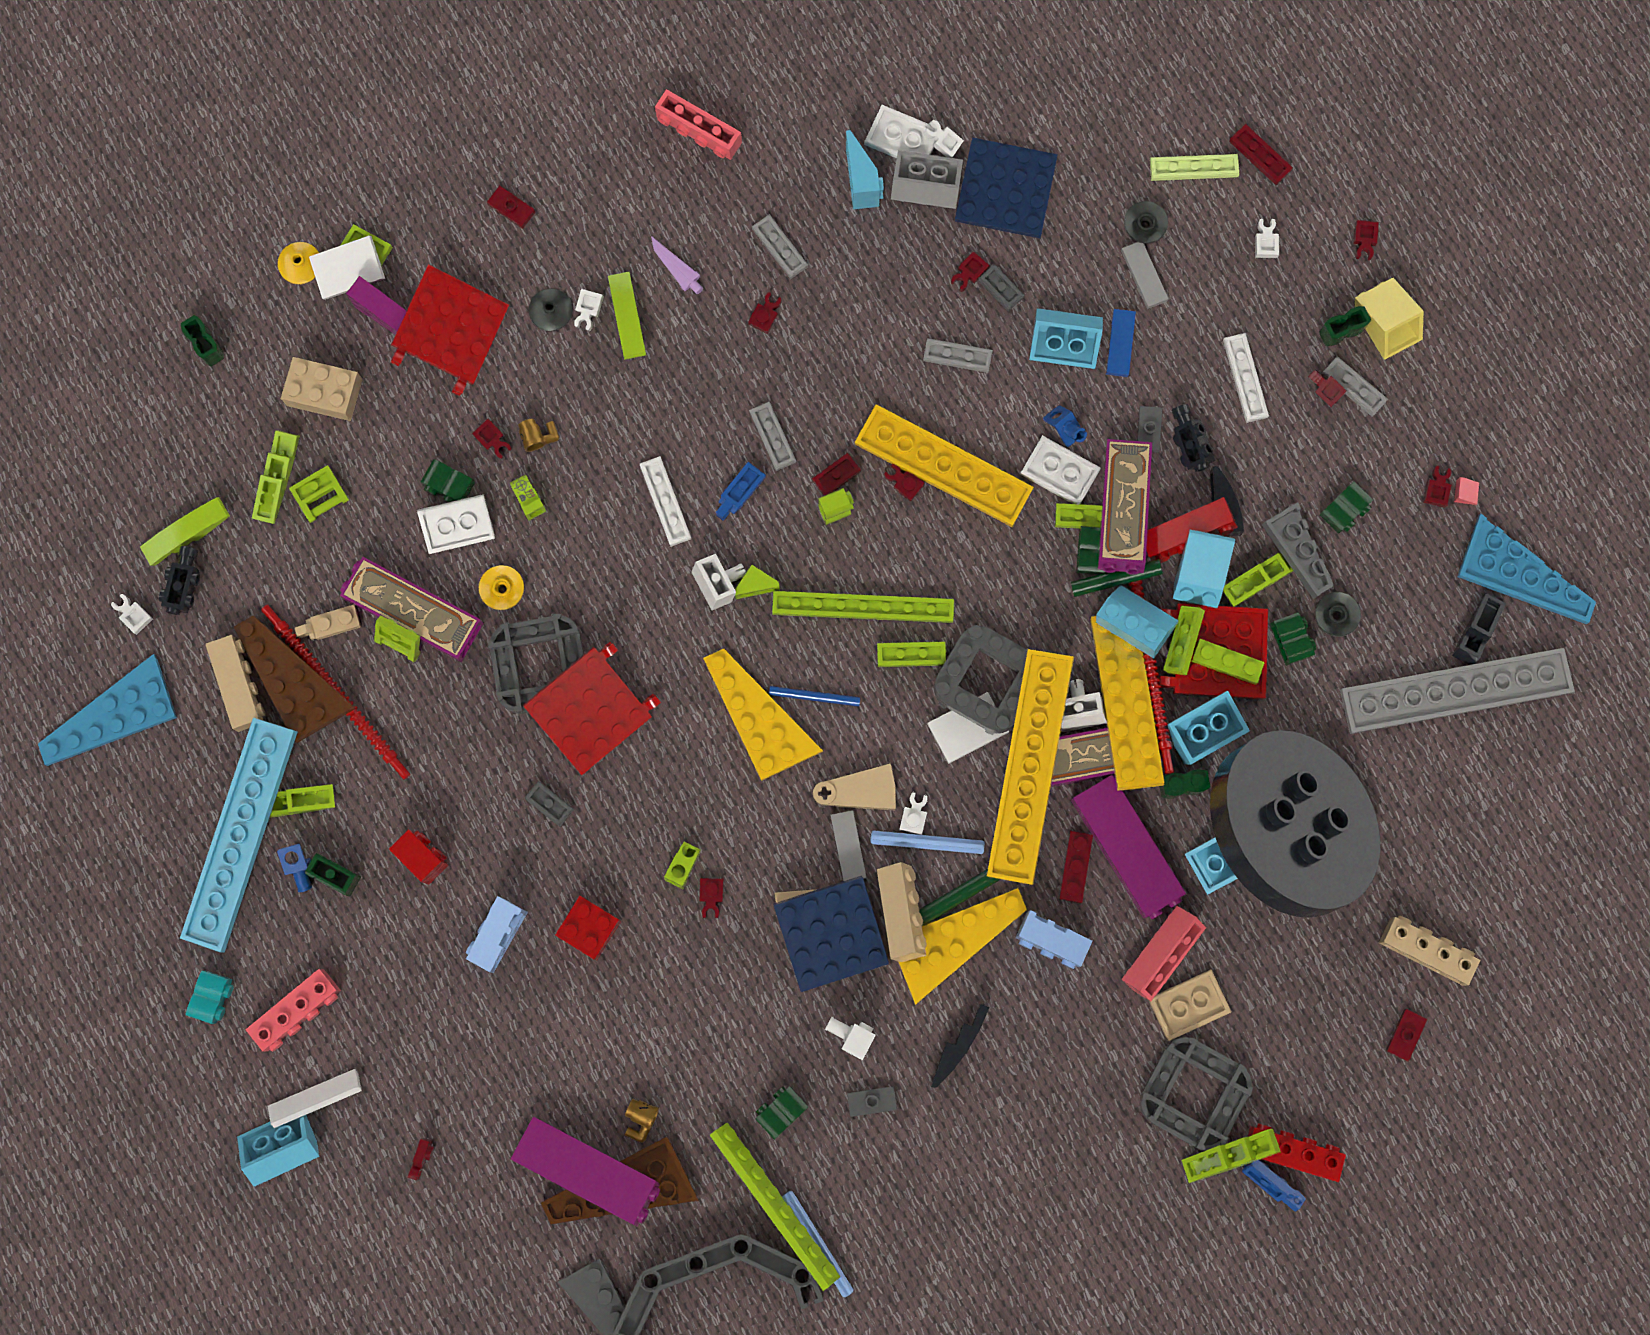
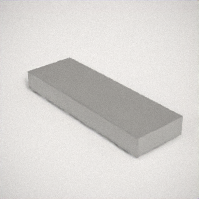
[752,214,808,279]
[1121,242,1168,309]
[923,338,993,373]
[1322,356,1388,417]
[749,402,796,471]
[831,810,866,881]

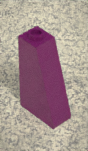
[346,276,406,334]

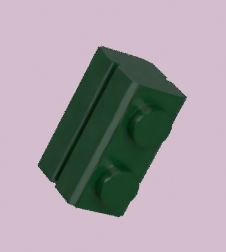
[305,853,361,897]

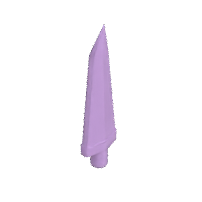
[651,236,703,294]

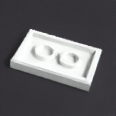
[864,105,935,158]
[309,236,385,300]
[1020,435,1101,504]
[417,494,495,554]
[927,692,1009,764]

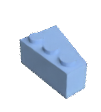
[466,896,528,973]
[1016,910,1092,969]

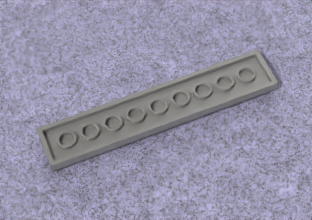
[1340,648,1575,734]

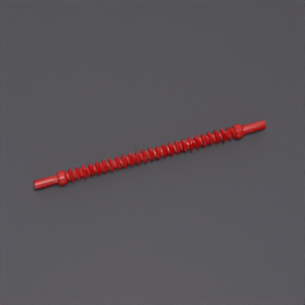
[1128,580,1174,774]
[261,605,411,780]

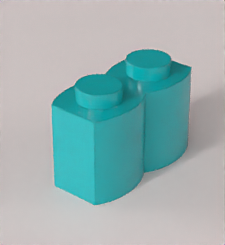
[186,970,234,1024]

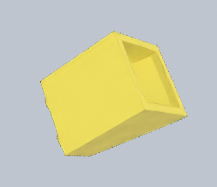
[1355,278,1424,360]

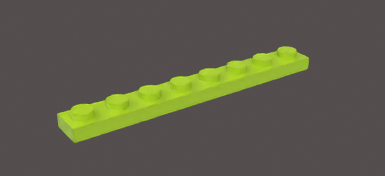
[772,591,954,623]
[710,1123,840,1291]

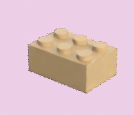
[281,357,363,421]

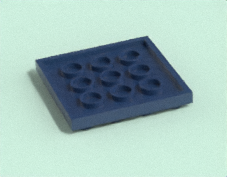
[955,137,1058,238]
[773,875,889,992]

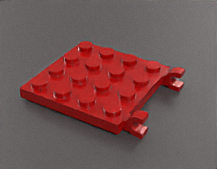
[390,264,509,396]
[1158,604,1268,700]
[523,642,661,775]

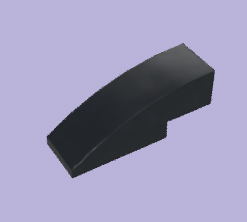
[1210,466,1244,537]
[1452,593,1506,665]

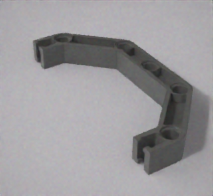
[613,1235,824,1335]

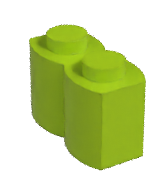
[818,488,854,525]

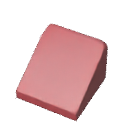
[1454,477,1479,505]

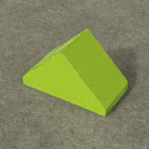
[735,565,780,599]

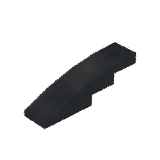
[931,1004,990,1088]

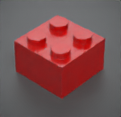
[389,829,449,885]
[555,896,621,961]

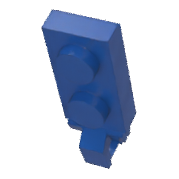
[716,462,766,521]
[1242,1160,1306,1212]

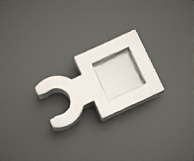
[923,120,964,158]
[1255,219,1279,258]
[575,289,604,331]
[111,594,153,635]
[899,793,927,835]

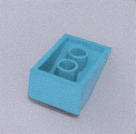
[846,130,884,209]
[1173,530,1235,608]
[1185,838,1238,895]

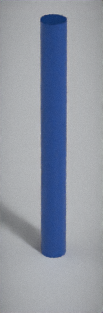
[769,686,860,706]

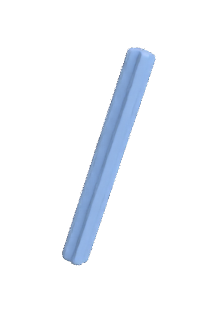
[871,831,985,854]
[782,1191,853,1297]

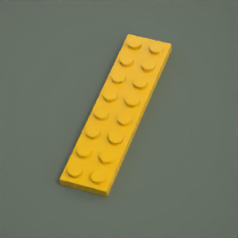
[855,404,1034,527]
[1090,616,1164,791]

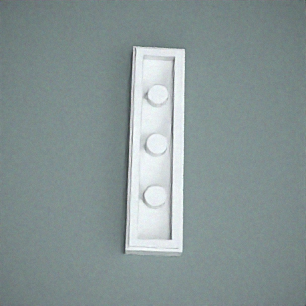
[1223,333,1269,423]
[639,456,691,547]
[268,1069,362,1128]

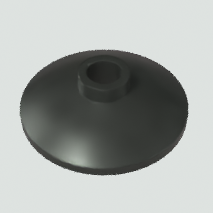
[1124,201,1168,244]
[529,289,573,331]
[1315,592,1361,637]

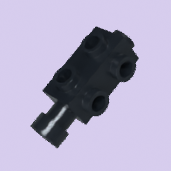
[1171,404,1215,472]
[159,546,200,615]

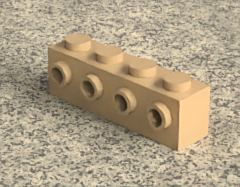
[206,635,265,732]
[877,862,927,962]
[1379,916,1480,986]

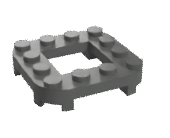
[488,614,584,714]
[934,625,1028,735]
[1140,1037,1253,1150]

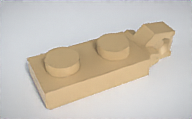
[295,605,361,640]

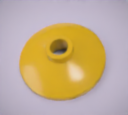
[278,242,319,284]
[479,565,524,610]

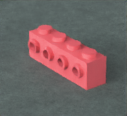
[655,89,742,160]
[1122,906,1206,1001]
[245,969,341,1052]

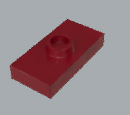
[487,185,535,229]
[812,453,861,496]
[1386,1009,1427,1062]

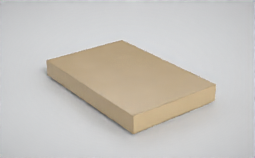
[1149,969,1231,1041]

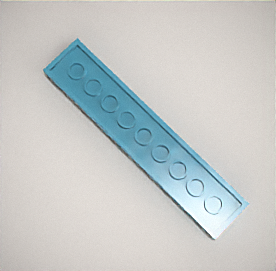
[180,718,297,952]

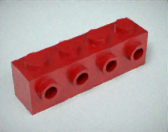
[1146,497,1238,563]
[1248,1124,1346,1182]

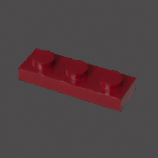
[1229,124,1293,186]
[1059,831,1093,903]

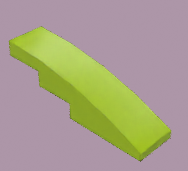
[608,272,646,360]
[252,430,300,524]
[140,497,230,566]
[1223,552,1293,607]
[269,784,335,818]
[1181,1129,1281,1183]

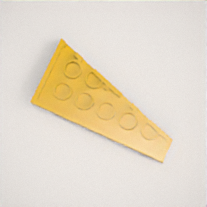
[703,649,823,781]
[898,888,1027,1005]

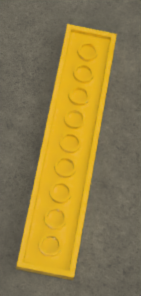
[987,649,1074,885]

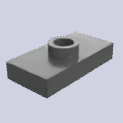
[978,264,1025,311]
[1137,406,1162,453]
[524,780,575,827]
[847,1086,897,1117]

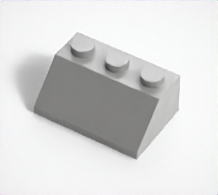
[891,150,963,209]

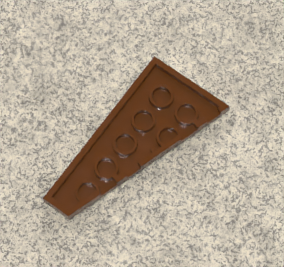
[234,616,356,743]
[541,1136,699,1224]

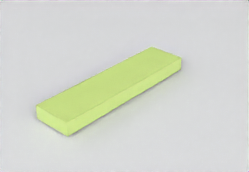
[1150,154,1239,181]

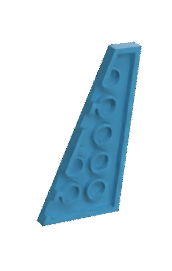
[1457,514,1596,624]
[38,654,177,766]

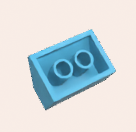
[1029,308,1103,369]
[1096,586,1179,658]
[1167,691,1250,765]
[237,1115,319,1186]

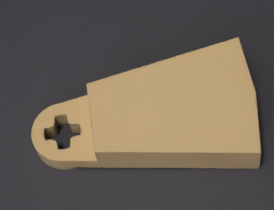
[813,764,896,810]

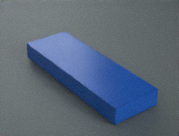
[1106,309,1136,377]

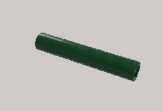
[1071,559,1163,597]
[919,869,999,926]

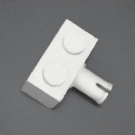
[692,554,746,610]
[1061,679,1107,732]
[825,1017,875,1060]

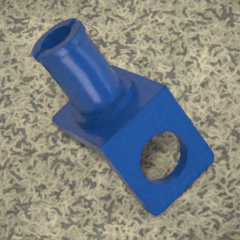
[1043,405,1087,447]
[277,844,312,892]

